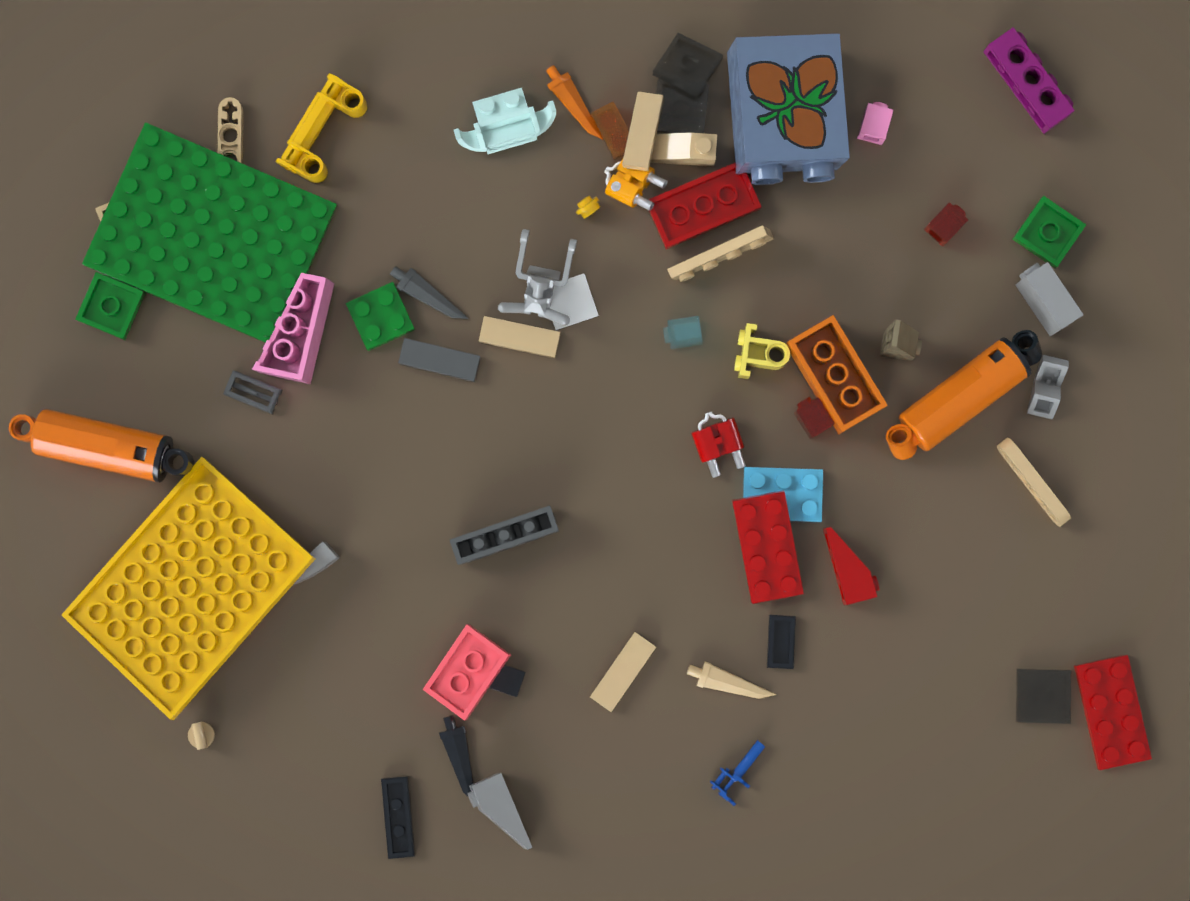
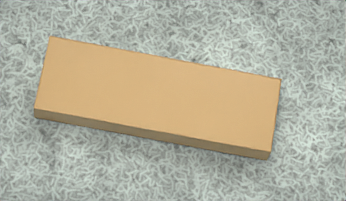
[622,92,664,171]
[479,316,561,358]
[590,632,656,712]

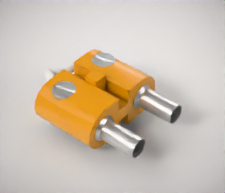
[604,159,667,211]

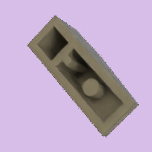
[880,320,922,361]

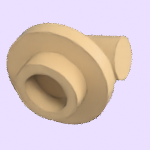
[188,722,215,750]

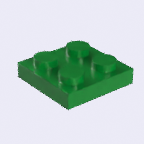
[1012,195,1086,269]
[75,272,146,340]
[346,282,415,351]

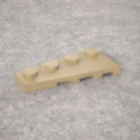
[667,225,774,282]

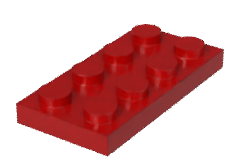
[648,162,762,249]
[732,490,804,604]
[1074,655,1152,770]

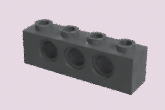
[450,506,559,565]

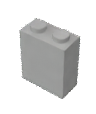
[1015,262,1084,336]

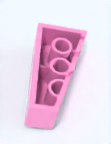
[252,273,335,384]

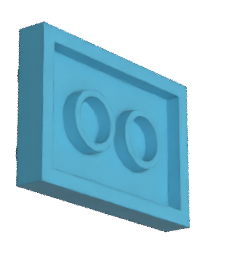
[743,467,823,522]

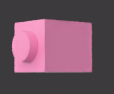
[857,102,893,145]

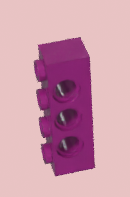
[983,27,1075,134]

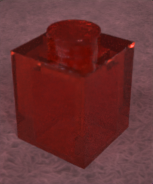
[924,202,968,247]
[794,397,835,439]

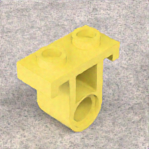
[734,323,790,379]

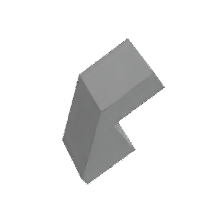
[1027,355,1069,419]

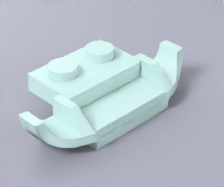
[454,88,556,154]

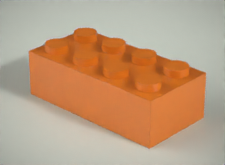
[786,315,888,435]

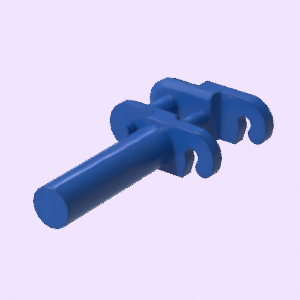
[710,740,765,806]

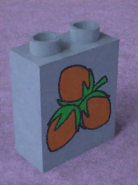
[727,34,850,185]

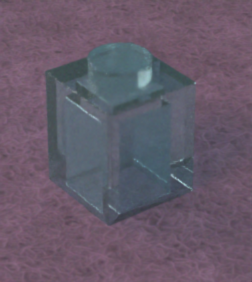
[663,316,703,349]

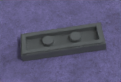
[398,338,481,382]

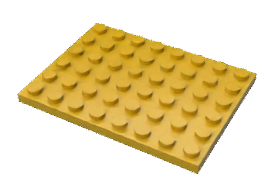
[62,457,316,720]

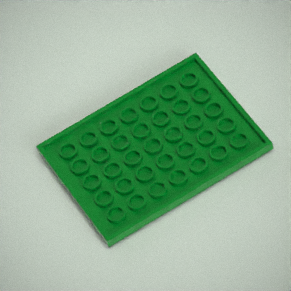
[82,122,337,343]

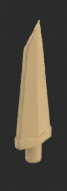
[687,661,776,699]

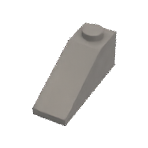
[467,773,533,850]

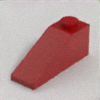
[823,527,880,605]

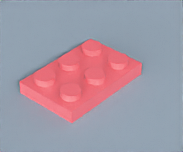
[423,624,511,721]

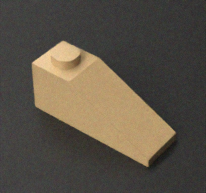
[650,133,717,167]

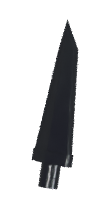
[439,715,474,796]

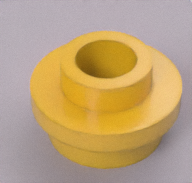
[576,196,601,219]

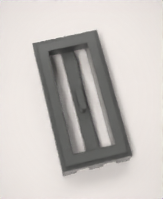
[223,370,283,414]

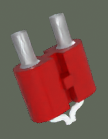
[691,412,746,478]

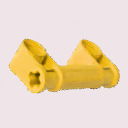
[275,73,367,183]

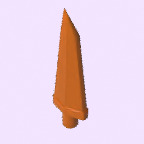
[546,65,604,140]

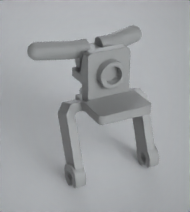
[498,229,577,325]

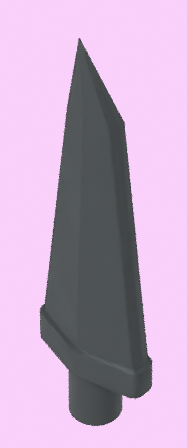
[390,266,469,319]

